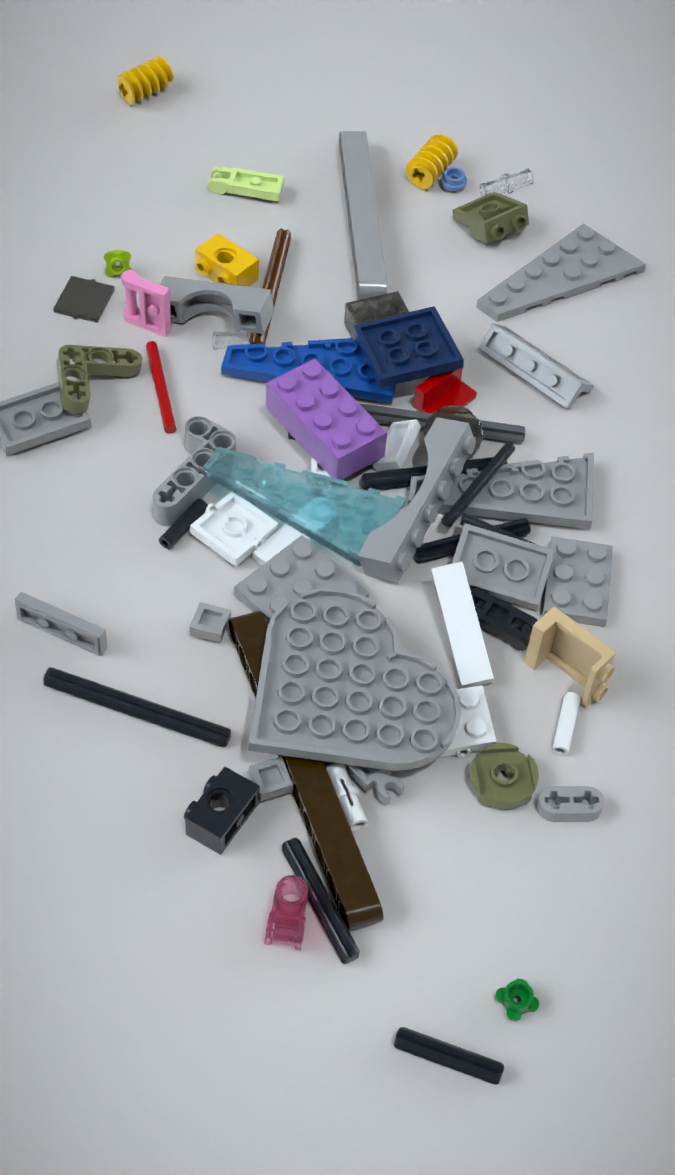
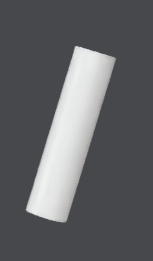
[552,692,581,756]

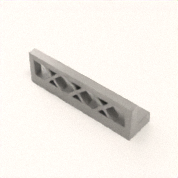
[478,323,594,409]

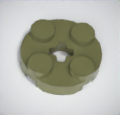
[469,743,539,809]

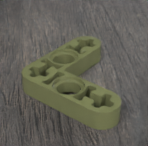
[57,345,143,414]

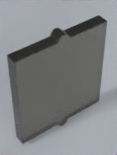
[53,276,115,323]

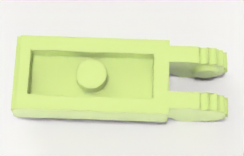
[207,166,285,202]

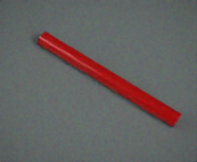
[146,341,177,434]

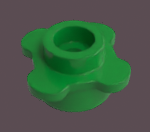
[495,979,540,1021]

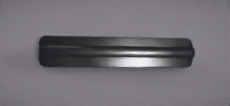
[394,1027,504,1085]

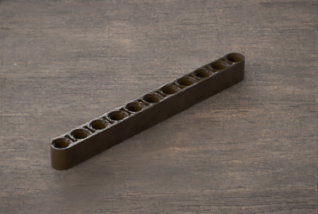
[228,610,383,931]

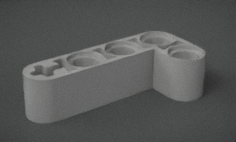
[153,416,236,527]

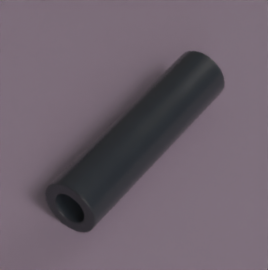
[159,498,208,549]

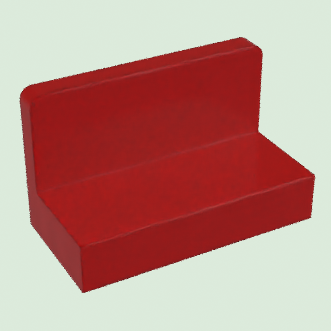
[413,368,477,416]

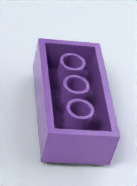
[266,359,387,483]

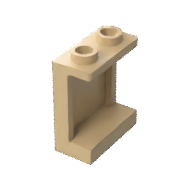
[524,606,617,707]

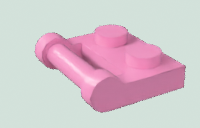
[121,270,171,337]

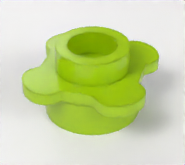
[103,249,132,277]

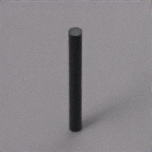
[441,442,515,527]

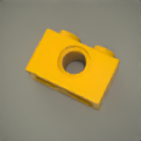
[195,233,259,287]

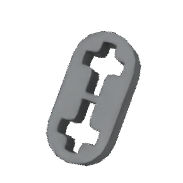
[537,786,604,822]

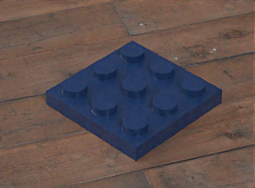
[353,306,464,388]

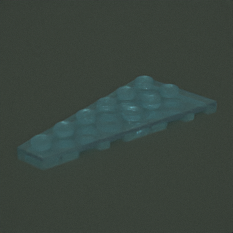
[202,447,407,567]

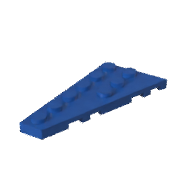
[221,338,397,404]

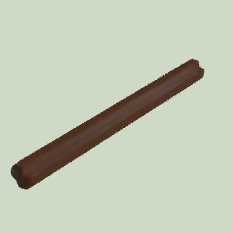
[249,228,291,345]

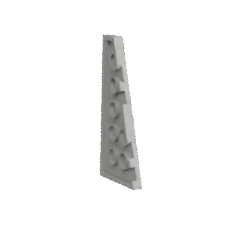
[476,223,646,322]
[408,452,594,529]

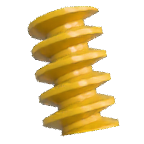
[117,56,174,105]
[406,134,458,190]

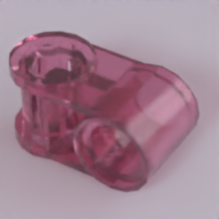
[264,875,308,951]

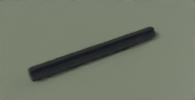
[43,667,231,747]

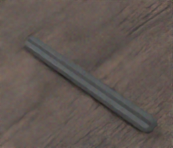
[359,403,526,443]

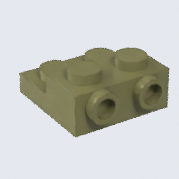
[452,191,529,244]

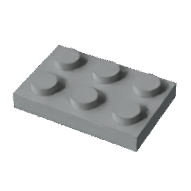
[0,382,92,456]
[452,523,555,610]
[542,536,613,627]

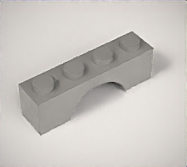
[160,276,274,334]

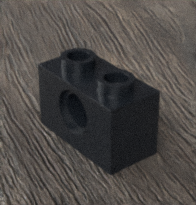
[184,766,260,855]

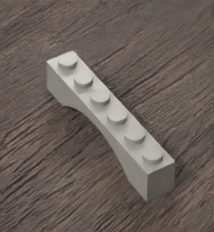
[357,417,476,583]

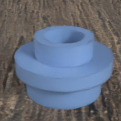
[441,167,467,191]

